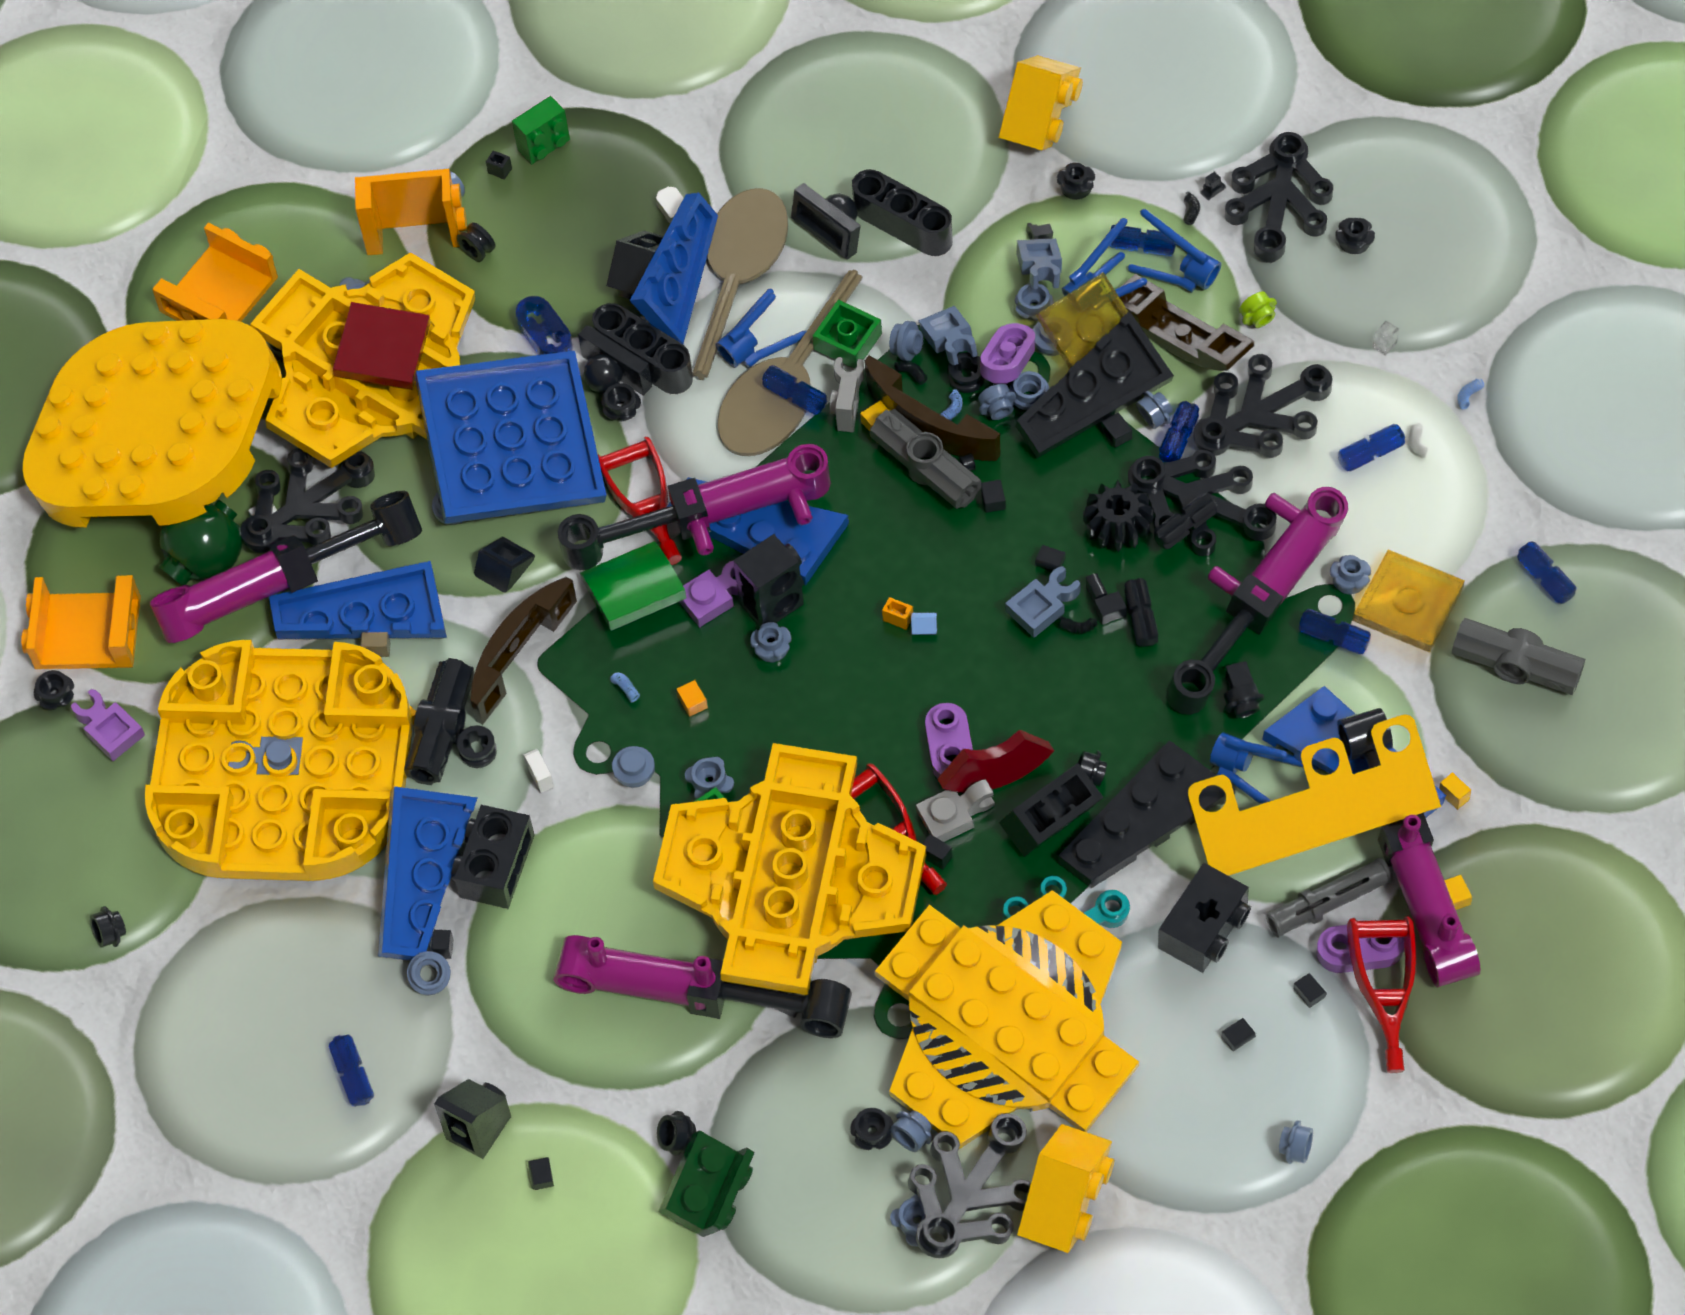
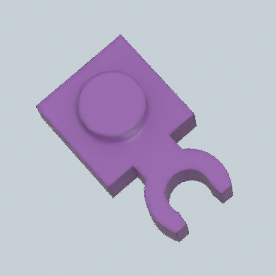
[679,560,738,628]
[71,689,145,761]

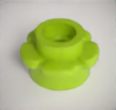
[1239,291,1277,328]

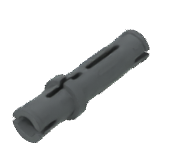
[1265,857,1393,938]

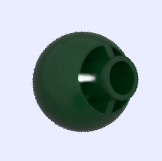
[159,499,242,585]

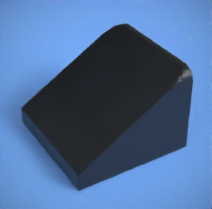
[474,536,535,592]

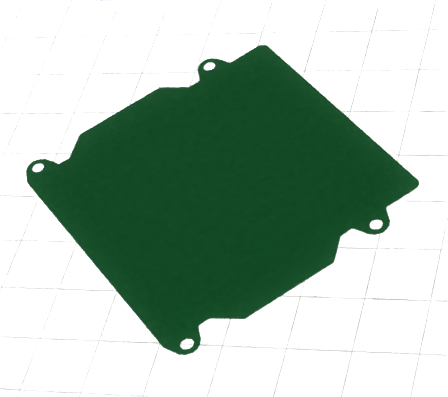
[537,325,1355,1039]

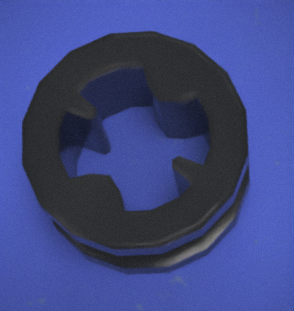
[456,222,496,262]
[948,352,985,393]
[457,725,497,768]

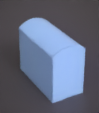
[911,613,937,635]

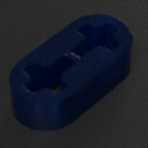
[515,296,573,355]

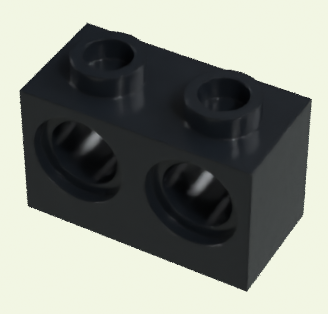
[733,534,804,626]
[451,804,535,909]

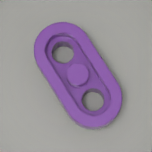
[980,323,1035,384]
[925,703,973,779]
[1317,925,1404,973]

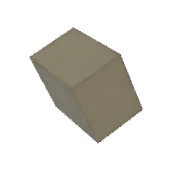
[361,632,391,657]

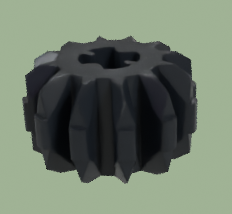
[1083,479,1153,553]

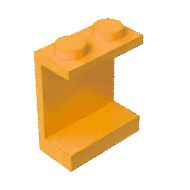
[355,169,467,255]
[152,222,278,322]
[21,575,141,669]

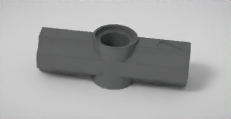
[870,409,981,509]
[1452,618,1586,695]

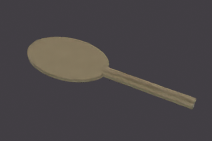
[692,188,788,380]
[718,269,863,456]

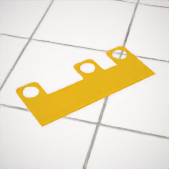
[1188,714,1441,876]

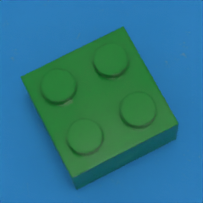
[512,96,570,165]
[813,299,882,369]

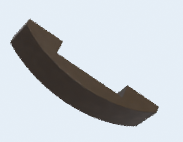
[1109,274,1255,371]
[864,355,1001,461]
[471,577,577,725]

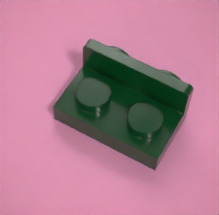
[658,1130,755,1237]

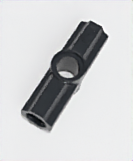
[404,658,475,786]

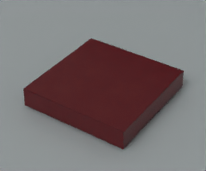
[333,302,431,390]

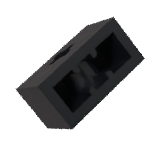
[999,763,1104,857]
[1158,863,1251,973]

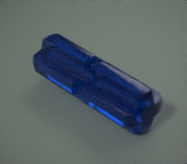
[1109,225,1176,256]
[762,365,827,415]
[1159,401,1200,462]
[1338,424,1406,472]
[1517,541,1577,604]
[1299,609,1371,654]
[328,1034,374,1107]

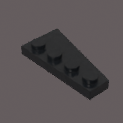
[1015,311,1174,459]
[1058,740,1235,889]

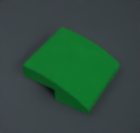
[580,541,687,631]

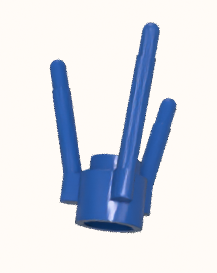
[1128,209,1221,293]
[1061,218,1147,313]
[715,289,807,368]
[1210,732,1319,804]

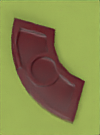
[938,730,1054,793]

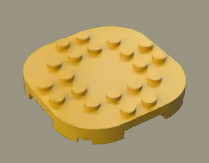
[22,319,282,528]
[145,640,413,881]

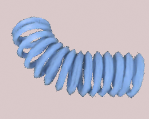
[1457,379,1484,409]
[941,390,963,421]
[610,673,640,702]

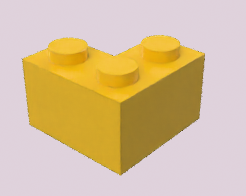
[998,55,1083,150]
[1017,1124,1115,1253]

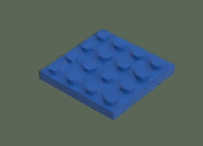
[415,351,607,524]

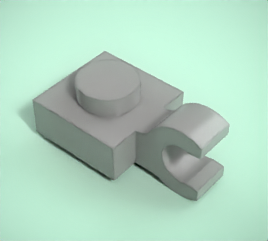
[830,357,865,432]
[916,779,995,842]

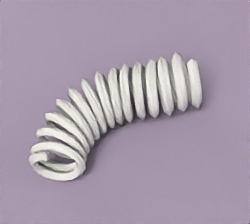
[1408,422,1428,457]

